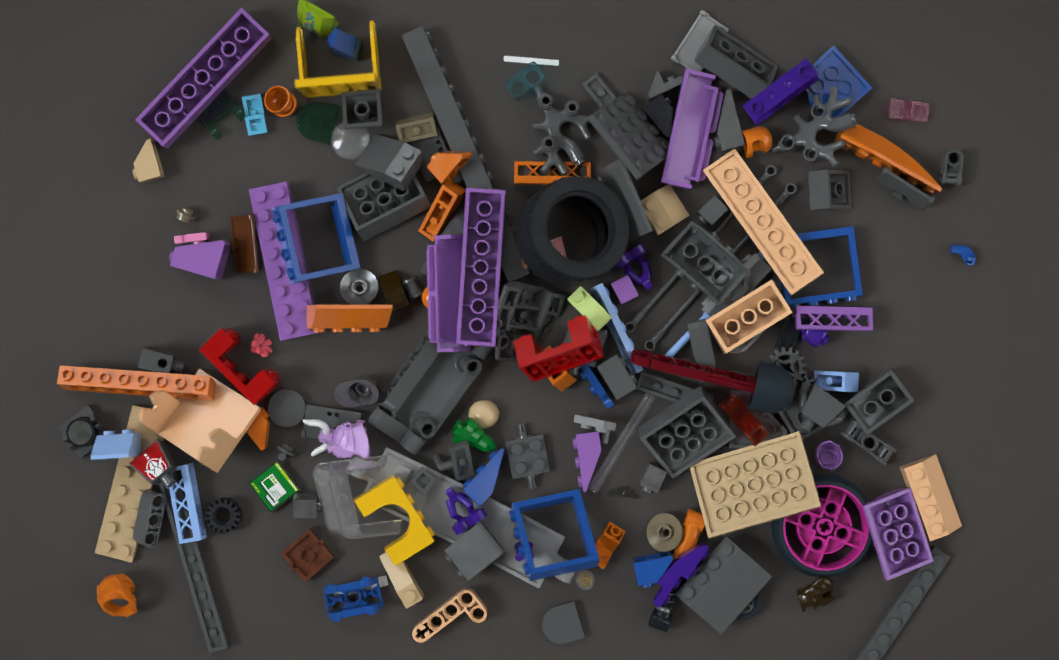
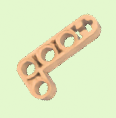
[412,587,487,643]

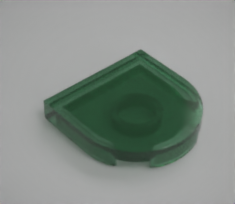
[296,102,340,145]

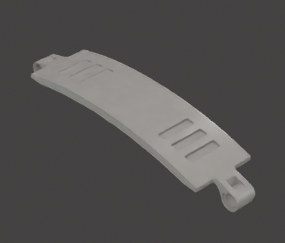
[346,447,576,588]

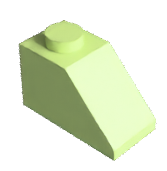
[567,286,612,331]

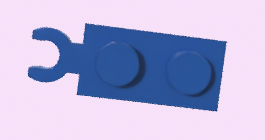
[578,365,614,409]

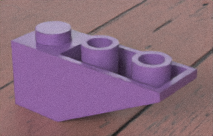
[572,431,601,492]

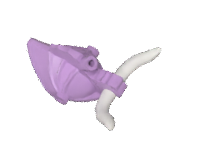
[303,419,371,459]

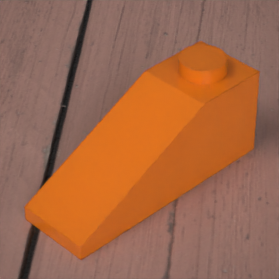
[418,180,466,242]

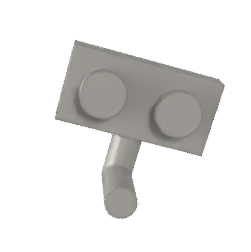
[574,414,616,444]

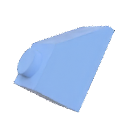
[813,370,859,392]

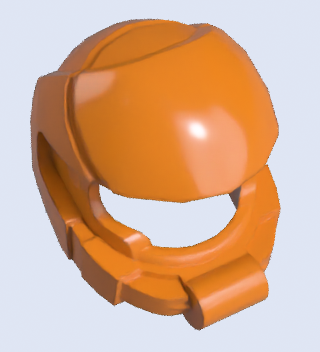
[97,573,137,618]

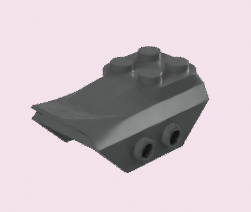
[661,221,750,306]

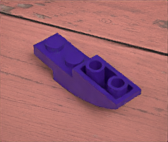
[652,543,709,608]

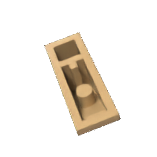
[379,552,424,609]

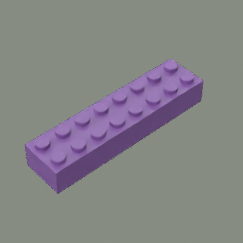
[135,8,272,149]
[249,182,321,341]
[456,188,505,347]

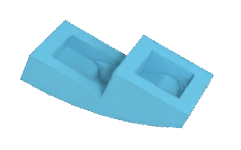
[242,93,268,136]

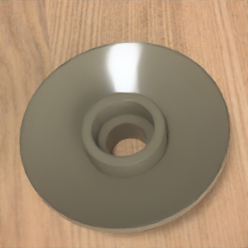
[647,513,683,552]

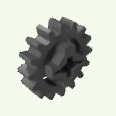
[765,347,807,386]

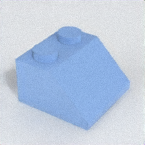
[91,429,142,460]

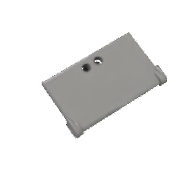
[670,10,729,72]

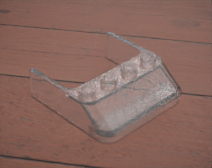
[313,455,403,539]

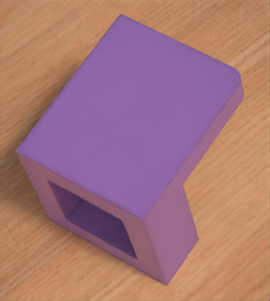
[610,275,638,304]

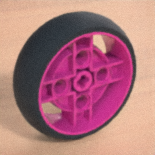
[771,474,873,578]

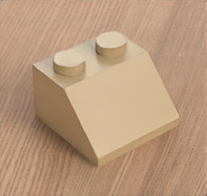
[641,184,690,236]

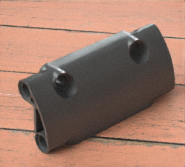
[367,331,494,456]

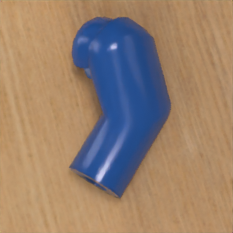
[950,244,976,266]

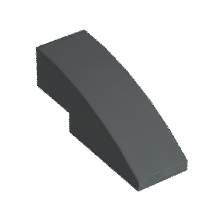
[687,319,716,383]

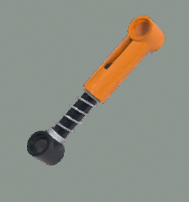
[648,509,705,632]

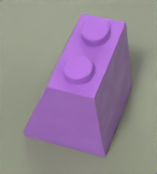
[169,240,231,280]

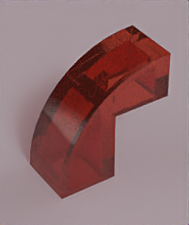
[720,393,769,446]

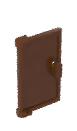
[230,214,261,273]

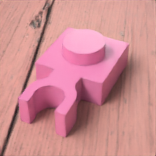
[174,232,210,244]

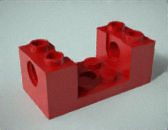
[513,315,604,382]
[199,328,281,405]

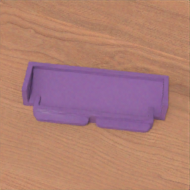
[661,69,723,190]
[427,235,471,352]

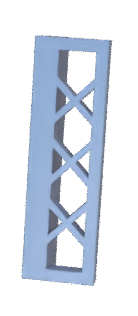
[169,463,207,544]

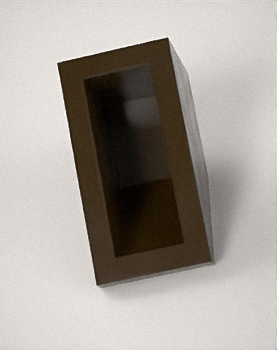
[379,270,411,312]

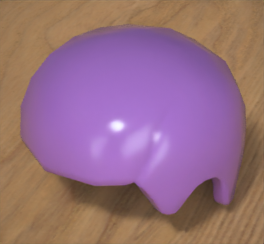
[814,440,843,471]

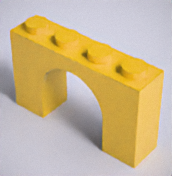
[354,475,435,566]

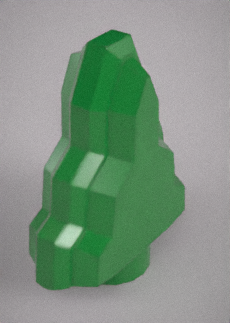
[452,417,497,452]

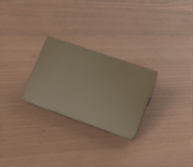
[395,112,437,143]

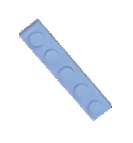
[590,283,643,374]

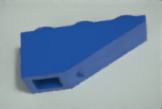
[328,28,363,61]
[463,448,504,507]

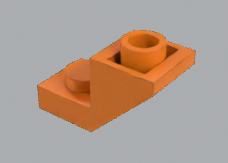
[595,521,626,569]

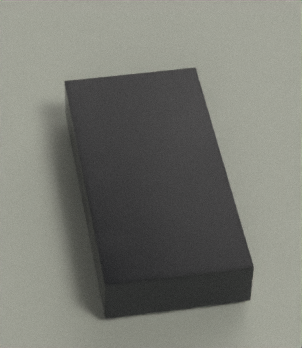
[774,313,805,353]

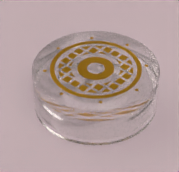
[576,570,595,590]

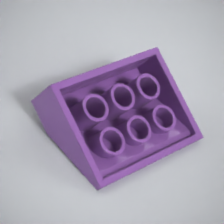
[862,488,933,580]

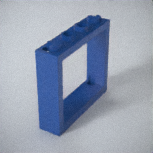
[272,193,361,284]
[780,226,863,309]
[509,489,599,581]

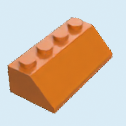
[307,305,393,332]

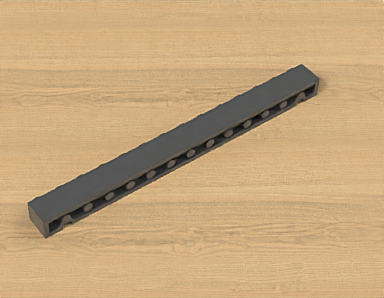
[401,26,530,281]

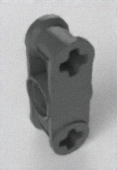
[840,419,897,467]

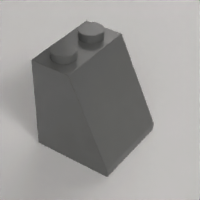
[445,522,506,581]

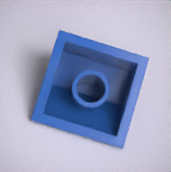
[632,551,673,588]

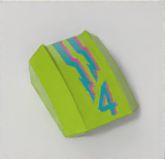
[297,0,339,39]

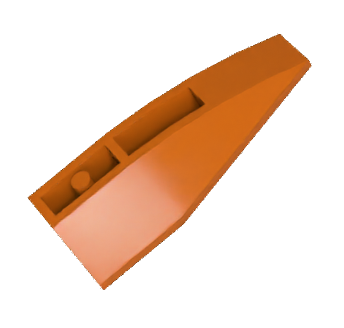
[834,124,942,194]

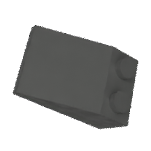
[355,134,424,191]
[844,369,914,435]

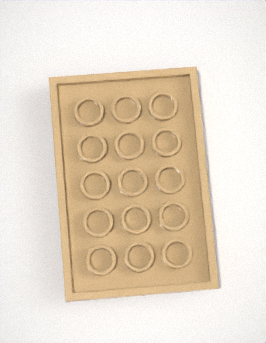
[690,431,822,539]

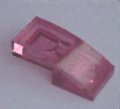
[886,98,930,123]

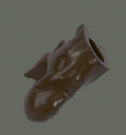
[796,576,836,612]

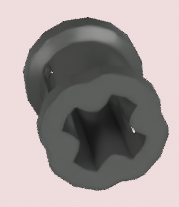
[402,276,423,300]

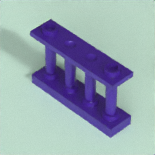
[743,58,819,126]

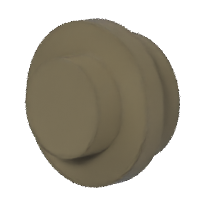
[176,207,196,223]

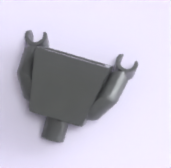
[798,372,849,432]

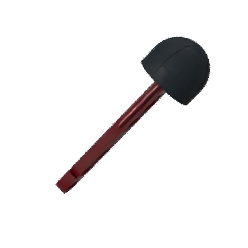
[630,349,795,414]

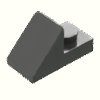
[647,70,683,101]

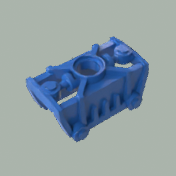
[323,576,384,622]

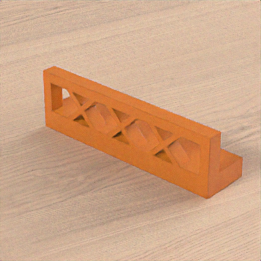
[514,161,591,185]

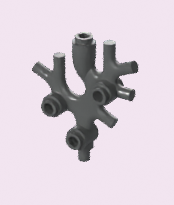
[532,85,592,175]
[771,86,858,168]

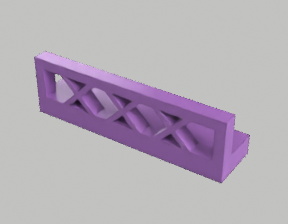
[792,306,873,332]

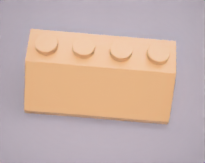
[705,280,793,354]
[900,454,962,541]

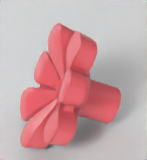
[251,333,272,358]

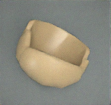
[468,400,499,429]

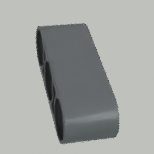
[133,489,166,548]

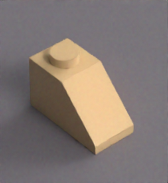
[132,139,165,183]

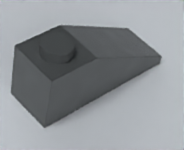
[714,89,745,153]

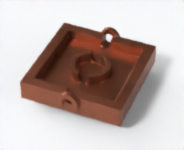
[280,528,335,582]

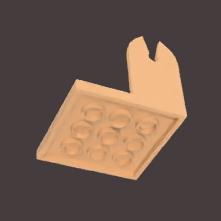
[139,368,261,473]

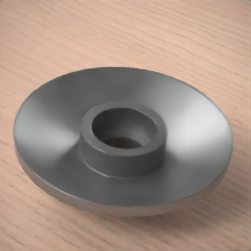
[340,269,379,305]

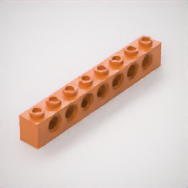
[57,365,216,401]

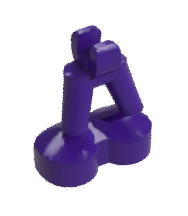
[614,242,653,290]
[445,487,488,535]

